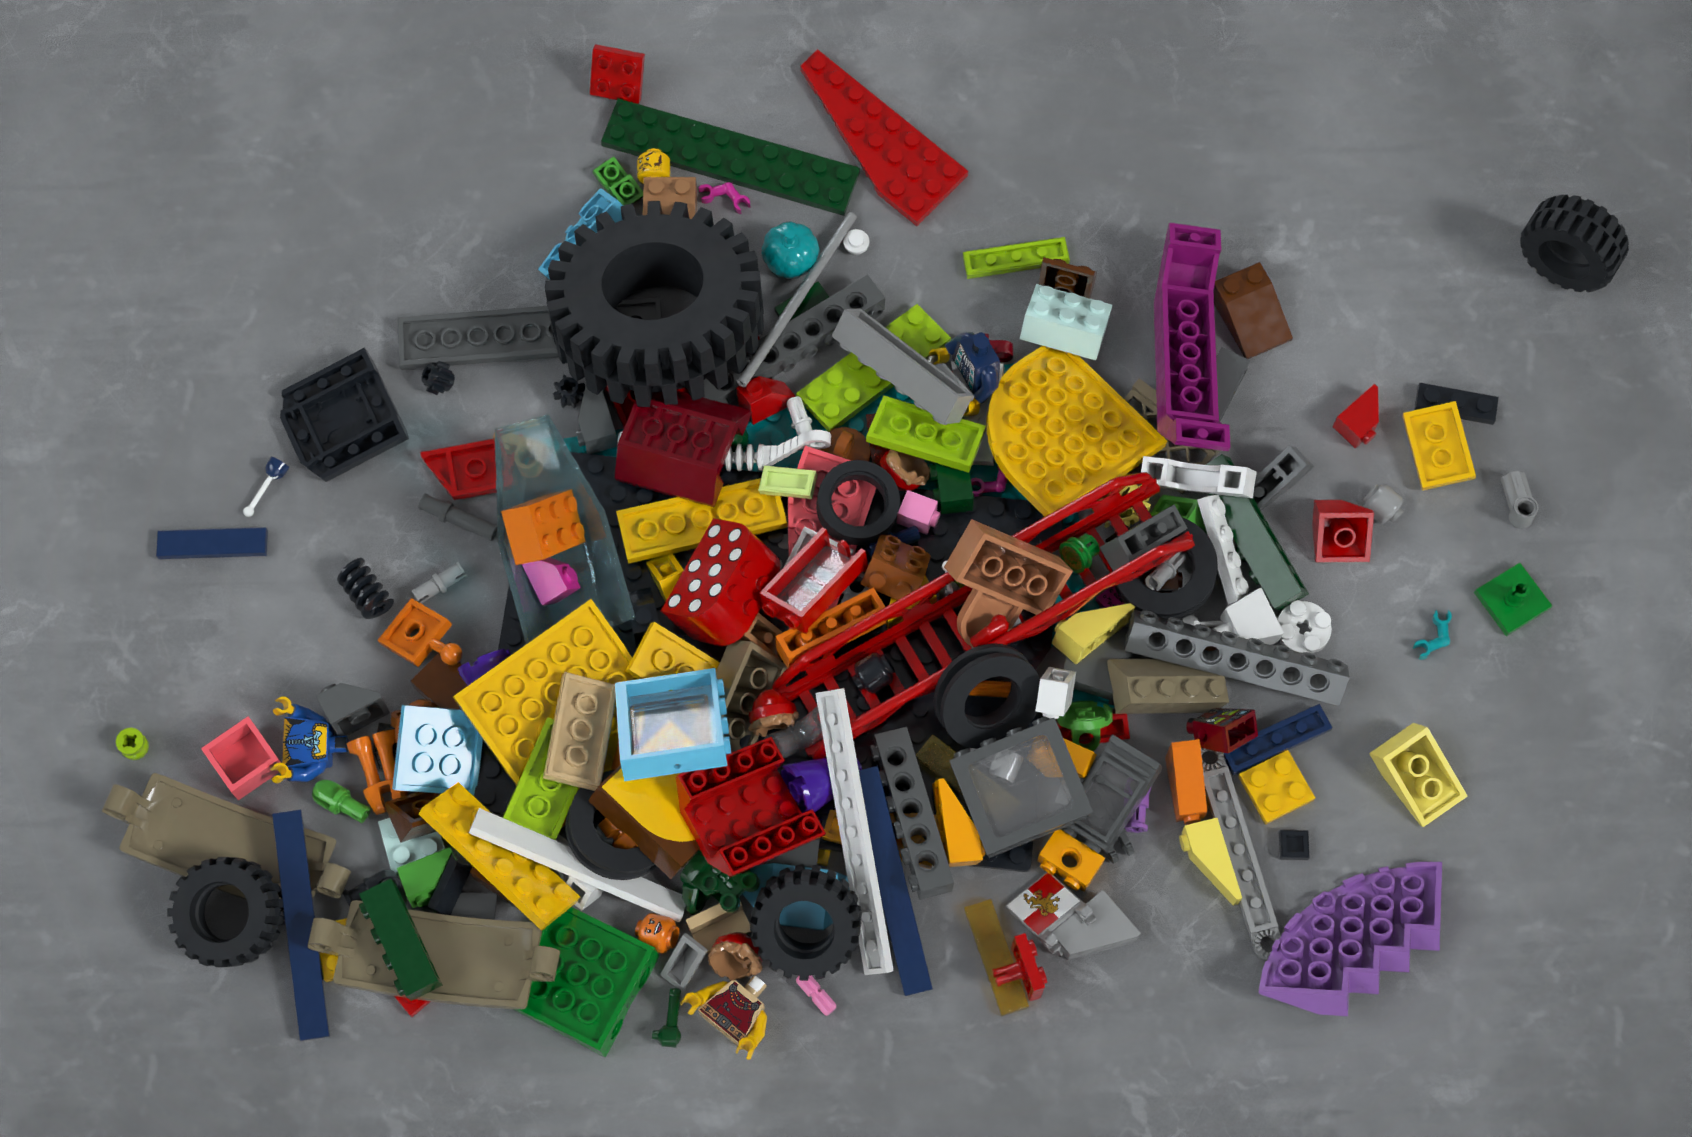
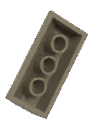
[689,640,787,755]
[1107,659,1229,714]

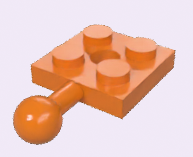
[377,598,463,667]

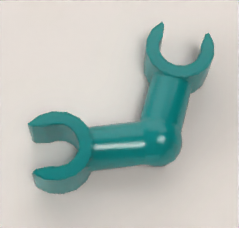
[1412,610,1452,660]

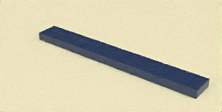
[859,766,933,996]
[272,809,330,1041]

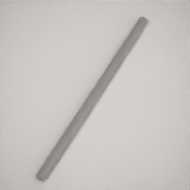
[737,212,857,387]

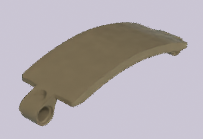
[102,773,351,912]
[308,900,560,1009]

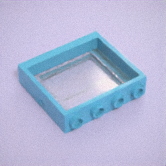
[615,668,732,781]

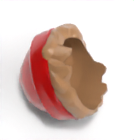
[880,449,930,491]
[748,689,799,737]
[708,932,763,981]

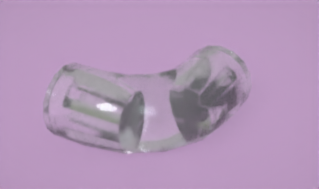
[764,706,823,758]

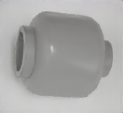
[1362,484,1404,524]

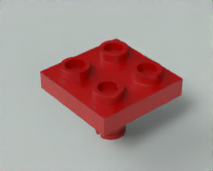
[590,44,645,104]
[992,933,1047,1001]

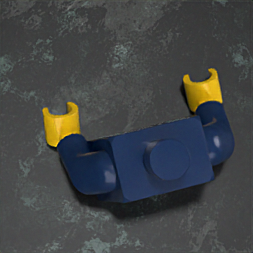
[929,332,1000,416]

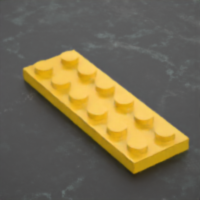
[616,478,788,564]
[419,782,580,931]

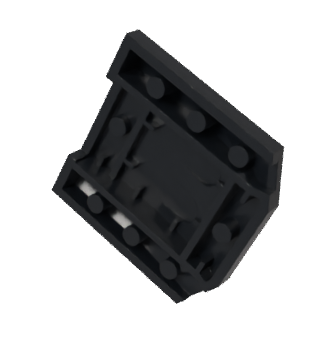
[280,348,409,482]

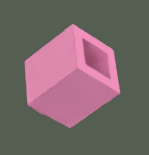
[897,490,940,535]

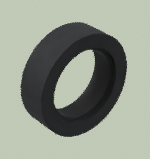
[816,460,900,546]

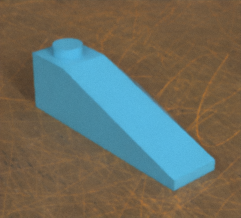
[538,188,623,279]

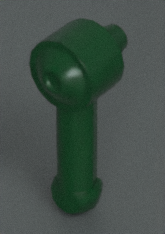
[652,987,681,1048]

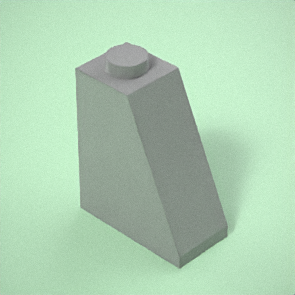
[1052,890,1141,960]

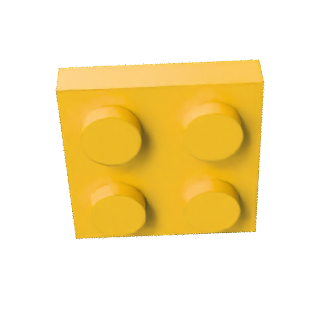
[1238,750,1315,825]

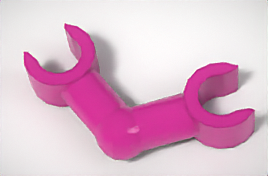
[698,182,751,214]
[971,465,1007,497]

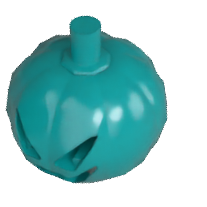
[761,221,820,279]

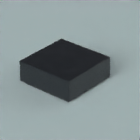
[1279,830,1310,860]

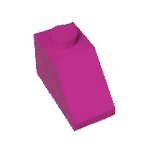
[522,557,581,605]

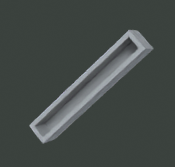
[832,309,974,425]

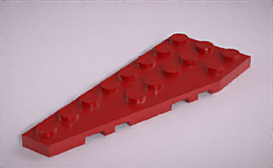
[800,49,968,226]

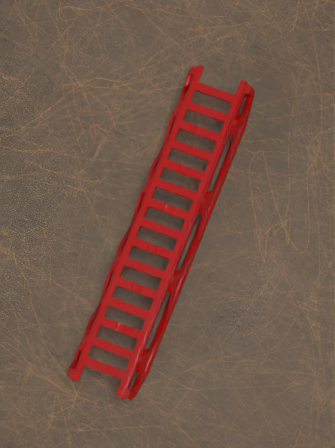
[772,472,1195,760]

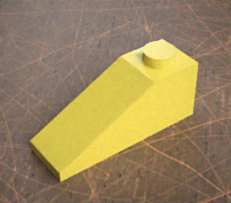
[1052,603,1135,664]
[1179,818,1242,906]

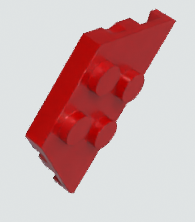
[420,433,523,500]

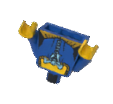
[270,696,349,783]

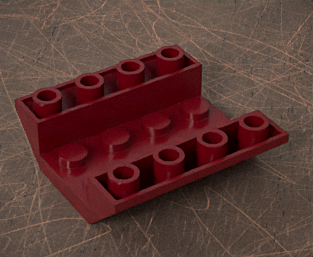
[615,391,752,507]

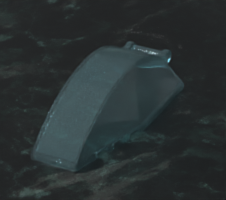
[495,414,636,644]

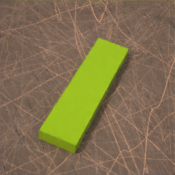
[963,237,1070,279]

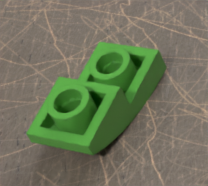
[593,156,643,206]

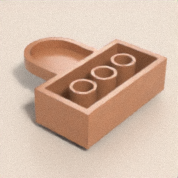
[944,519,1073,647]

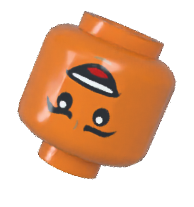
[635,913,679,954]

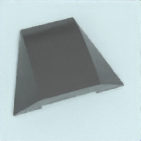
[1035,611,1132,706]

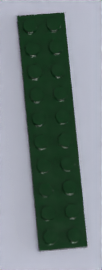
[601,98,860,216]

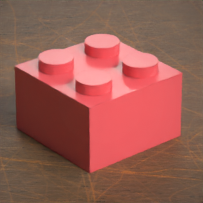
[201,716,281,801]

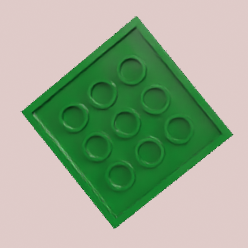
[512,907,660,1058]

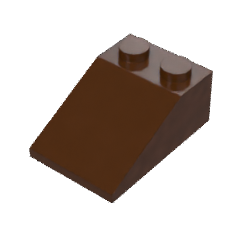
[1039,257,1097,299]
[1213,262,1293,359]

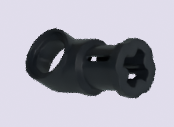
[343,870,401,906]

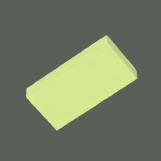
[758,466,818,499]

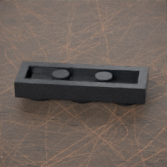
[1414,383,1499,425]

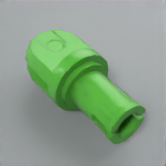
[312,780,371,823]

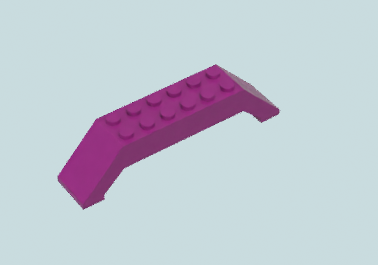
[1154,223,1230,451]

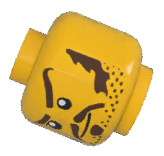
[637,148,670,184]

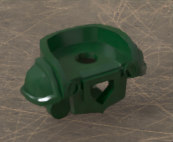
[680,850,760,915]

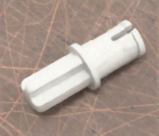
[787,396,812,449]

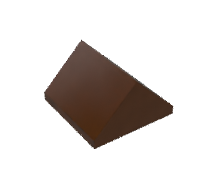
[385,792,442,843]

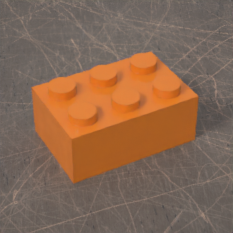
[501,489,586,565]

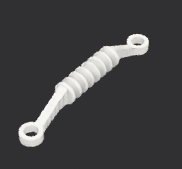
[618,430,831,471]

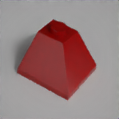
[1312,500,1374,562]

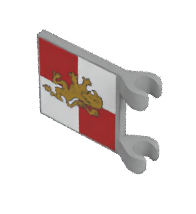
[1006,872,1096,954]

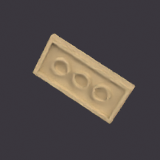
[543,672,616,791]

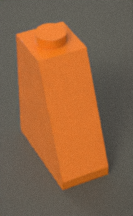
[1165,739,1207,825]

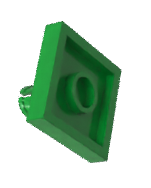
[1474,563,1552,636]

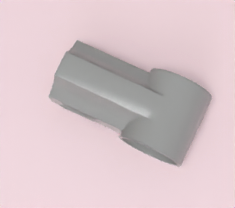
[1501,471,1539,529]

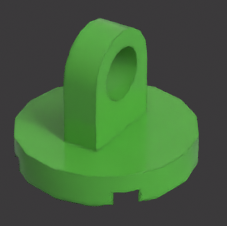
[1057,701,1113,751]

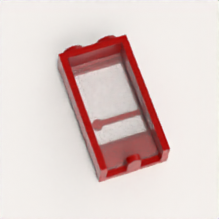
[759,527,868,634]

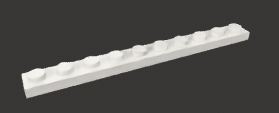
[815,688,894,975]

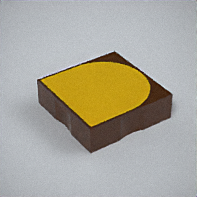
[588,718,700,879]

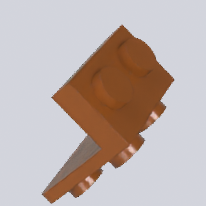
[861,534,930,606]

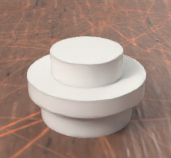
[843,229,869,255]

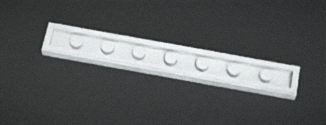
[469,808,686,922]

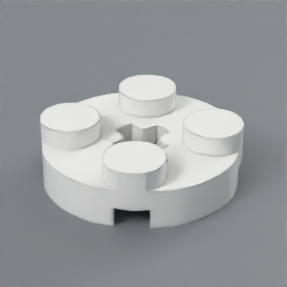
[1277,600,1332,653]

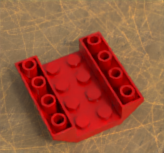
[676,737,826,877]

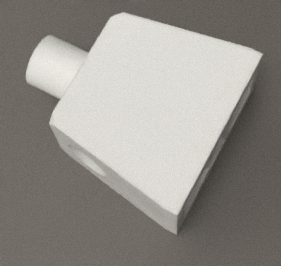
[1212,588,1284,645]

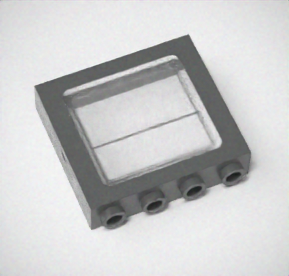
[949,717,1095,858]

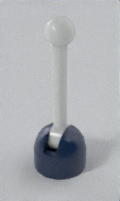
[243,456,290,517]

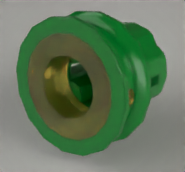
[1059,533,1100,574]

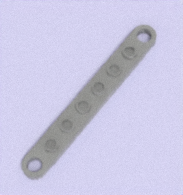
[1201,748,1281,960]

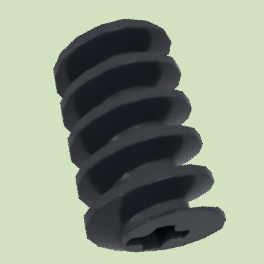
[337,558,394,619]

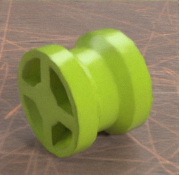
[116,727,149,760]

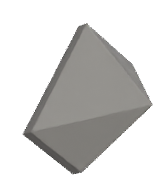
[660,933,708,992]

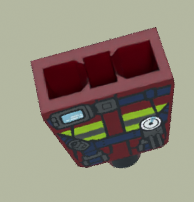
[1186,708,1258,753]

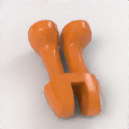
[346,729,408,815]

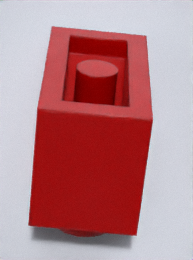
[737,376,796,425]
[1333,384,1379,449]

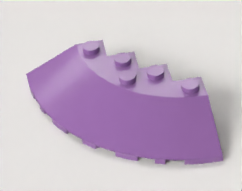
[1259,862,1442,1016]

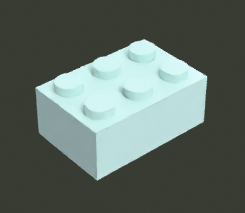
[1020,284,1112,360]

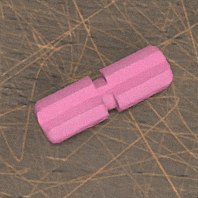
[796,975,837,1016]

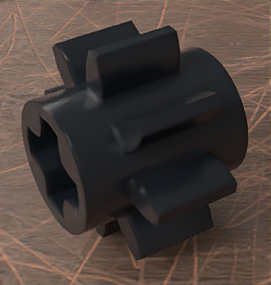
[421,361,455,395]
[553,374,585,408]

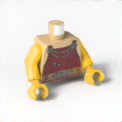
[680,975,767,1060]

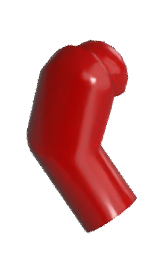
[970,614,1009,648]

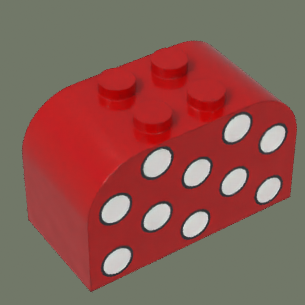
[661,518,781,646]

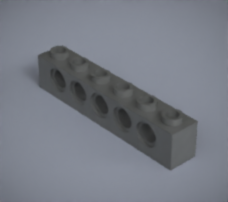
[870,727,954,900]

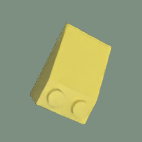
[1369,723,1467,827]

